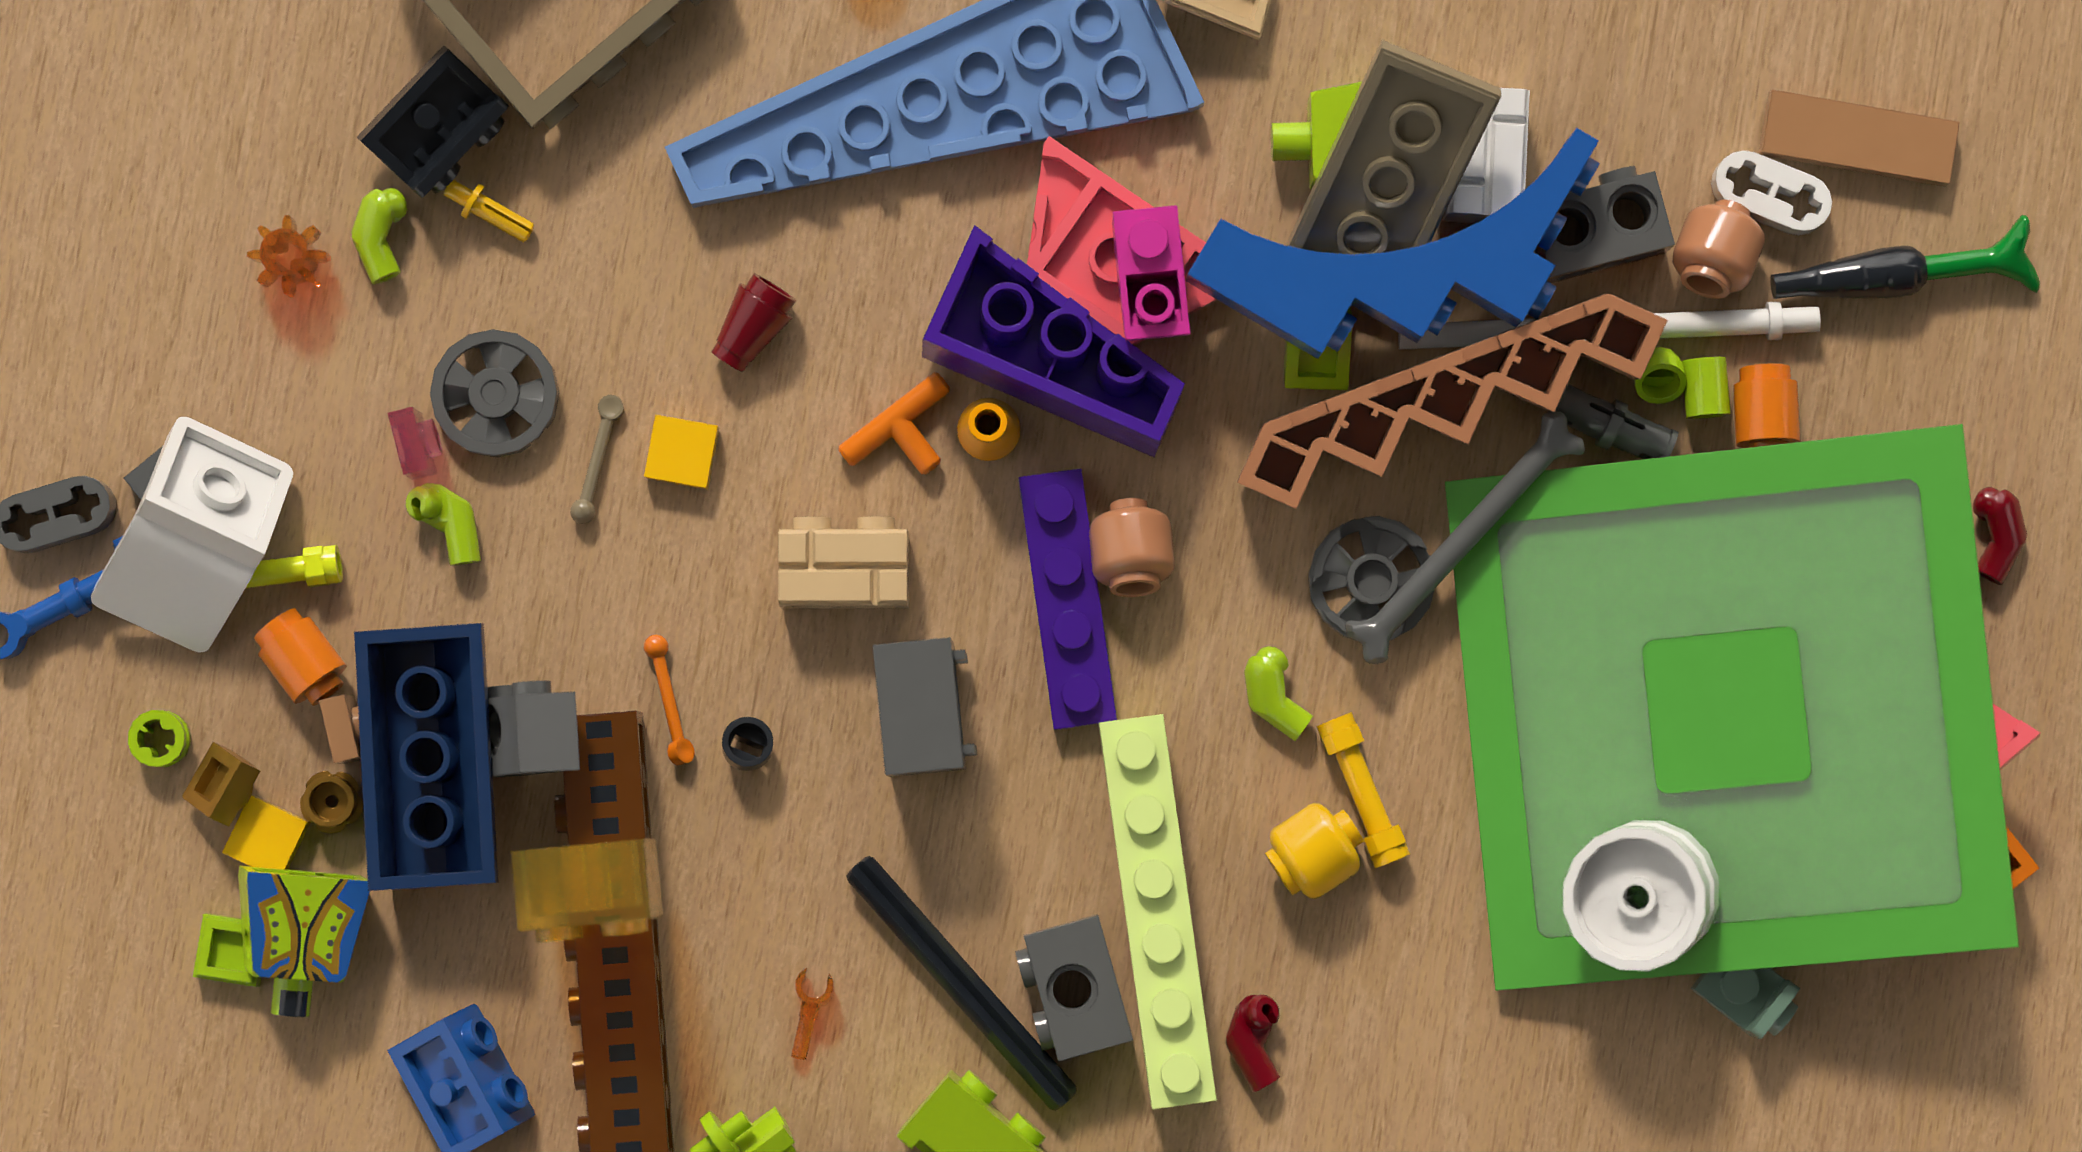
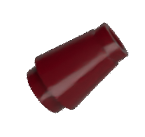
[711,273,796,372]

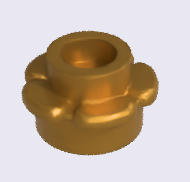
[300,771,364,833]

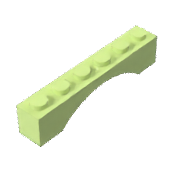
[1098,714,1217,1109]

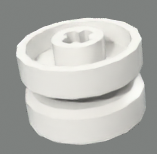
[1563,820,1719,971]

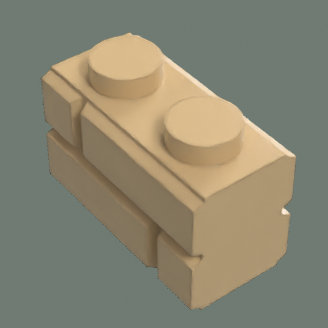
[778,516,909,609]

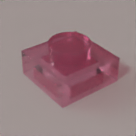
[387,407,443,480]

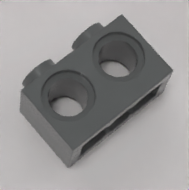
[1535,166,1675,283]

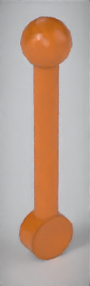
[644,634,695,766]

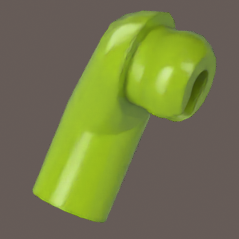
[351,188,407,285]
[406,483,481,566]
[1244,646,1313,741]

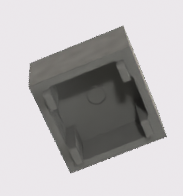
[873,637,977,777]

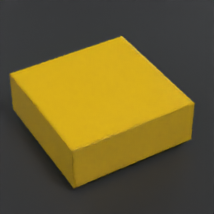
[644,414,719,490]
[222,795,311,869]

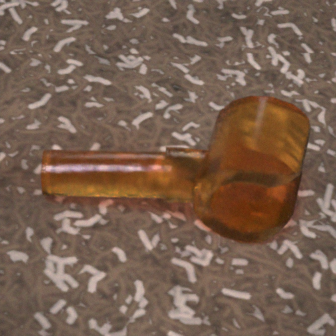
[791,968,834,1060]

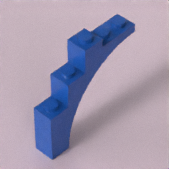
[1186,128,1600,359]

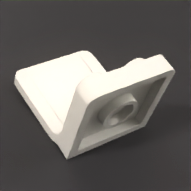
[91,417,293,652]

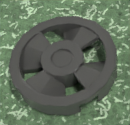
[430,329,559,458]
[1308,516,1435,641]

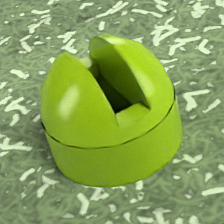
[1634,347,1687,404]

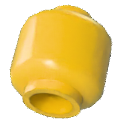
[1265,803,1364,899]

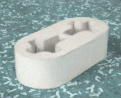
[1711,150,1832,235]

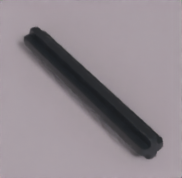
[846,856,1077,1111]

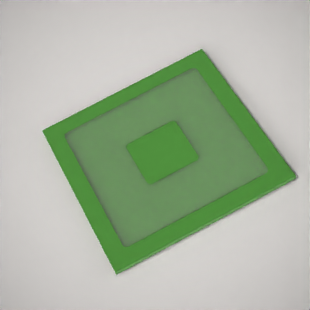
[1445,424,2019,991]

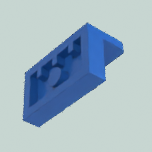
[387,1004,535,1152]

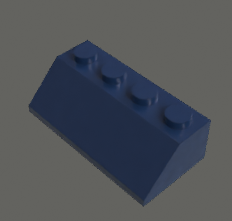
[354,623,499,891]

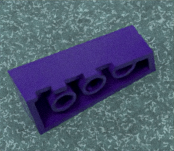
[922,225,1185,458]

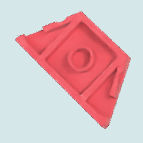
[1027,136,1217,345]

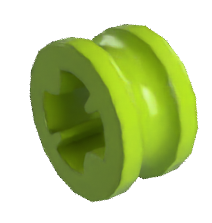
[128,710,191,767]

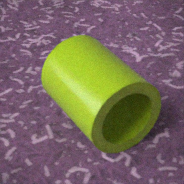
[1682,356,1731,419]

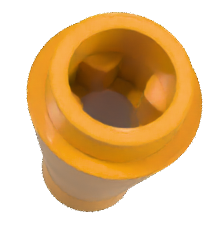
[957,398,1021,461]

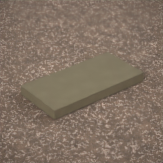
[1286,40,1501,254]

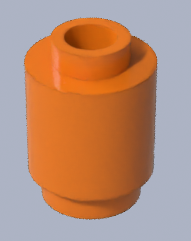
[1733,363,1800,448]
[254,608,347,706]

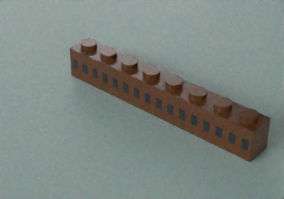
[554,711,674,1152]

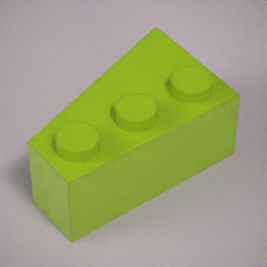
[896,1069,1046,1152]

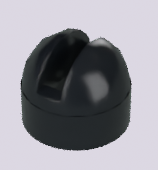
[722,717,773,771]

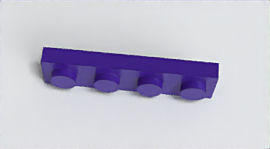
[1018,468,1117,730]

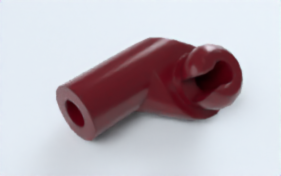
[1973,487,2027,585]
[1225,994,1280,1093]

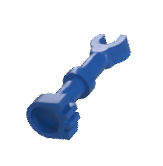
[0,536,123,659]

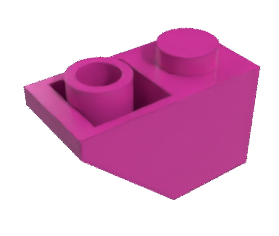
[1112,205,1190,341]

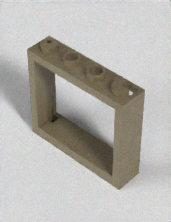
[423,0,704,130]

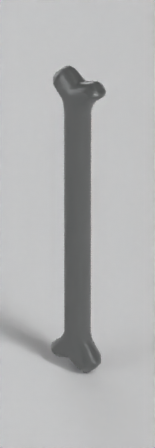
[1345,411,1585,664]

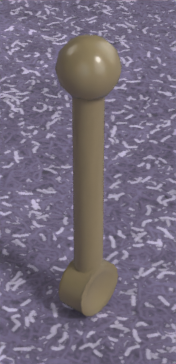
[570,395,624,524]

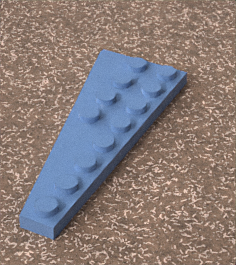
[665,0,1204,208]

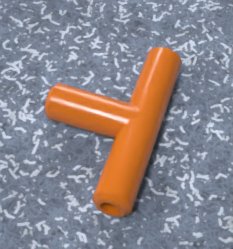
[838,372,950,475]

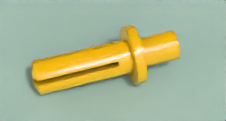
[443,180,534,242]

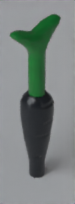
[1770,215,2040,299]

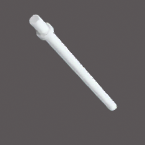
[1398,302,1820,349]

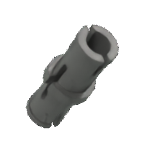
[1546,383,1678,460]

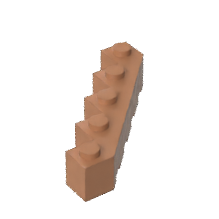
[1237,293,1668,509]

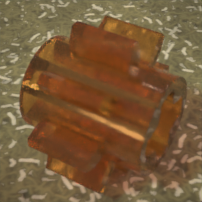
[247,215,331,298]

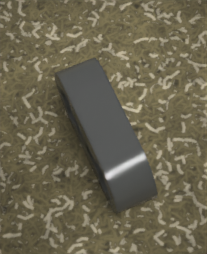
[0,476,117,553]

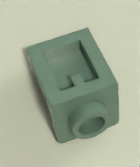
[1690,968,1800,1039]

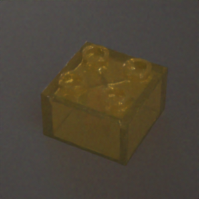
[511,839,663,943]

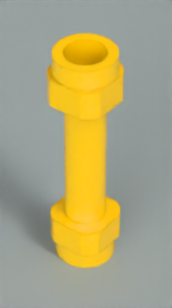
[1316,712,1410,868]

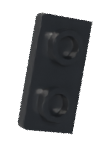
[356,45,509,198]

